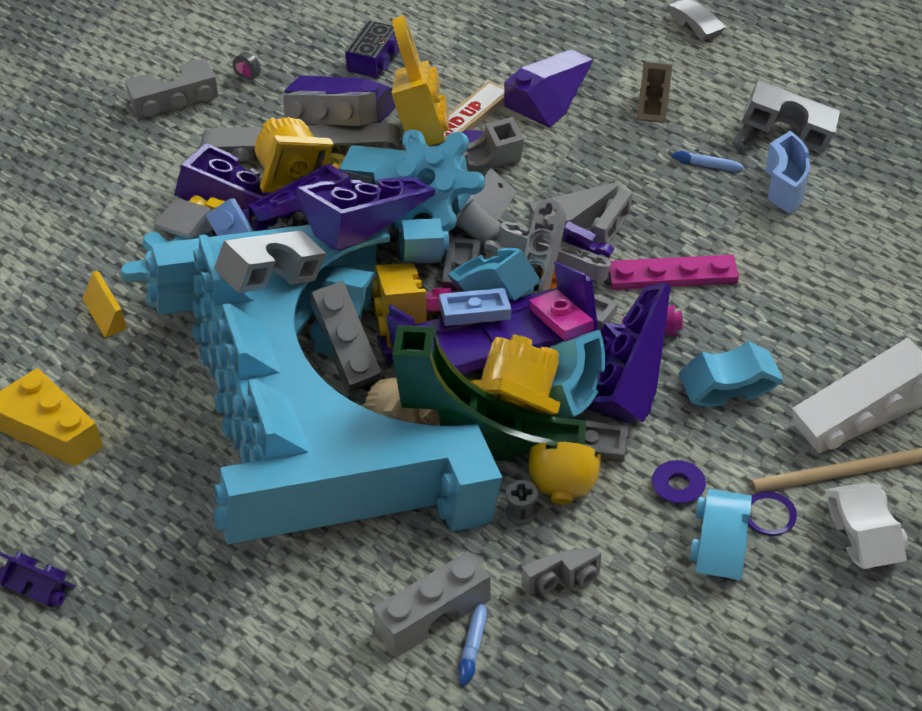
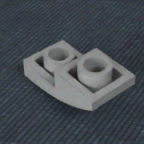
[666,0,725,41]
[522,548,601,596]

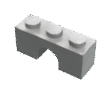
[125,58,219,119]
[742,80,840,151]
[283,91,377,126]
[429,117,524,173]
[214,230,326,293]
[310,281,382,392]
[373,551,491,658]

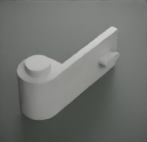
[456,168,517,246]

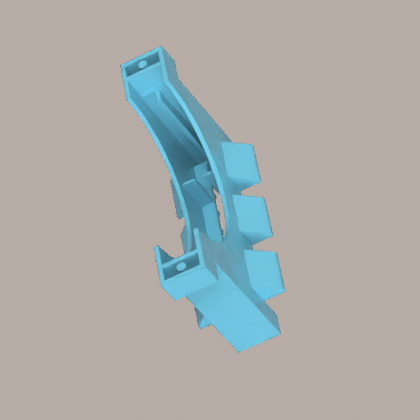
[146,225,502,544]

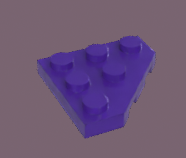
[248,164,351,222]

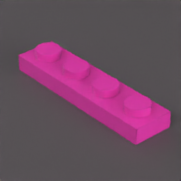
[609,255,739,290]

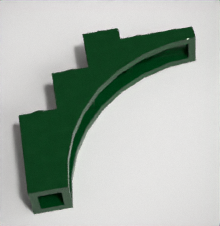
[392,325,586,462]

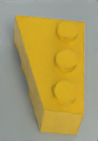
[372,262,427,349]
[0,368,103,466]

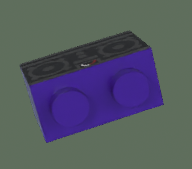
[345,20,400,78]

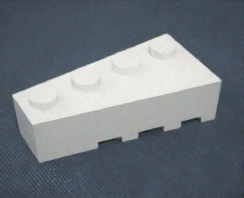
[792,338,922,453]

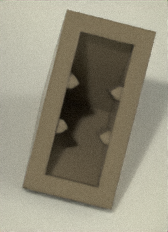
[637,62,672,122]

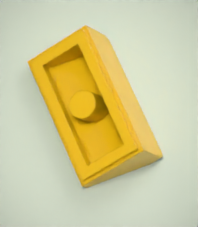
[83,271,127,338]

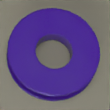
[652,460,706,503]

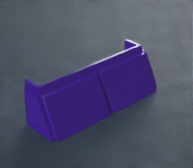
[386,262,598,374]

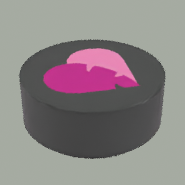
[232,52,261,80]

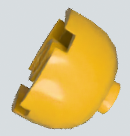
[528,442,601,505]

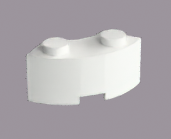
[825,482,908,569]

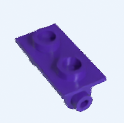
[0,551,76,608]

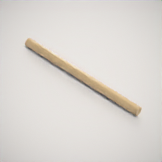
[751,448,922,494]

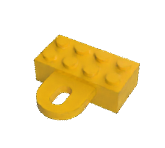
[392,15,449,146]

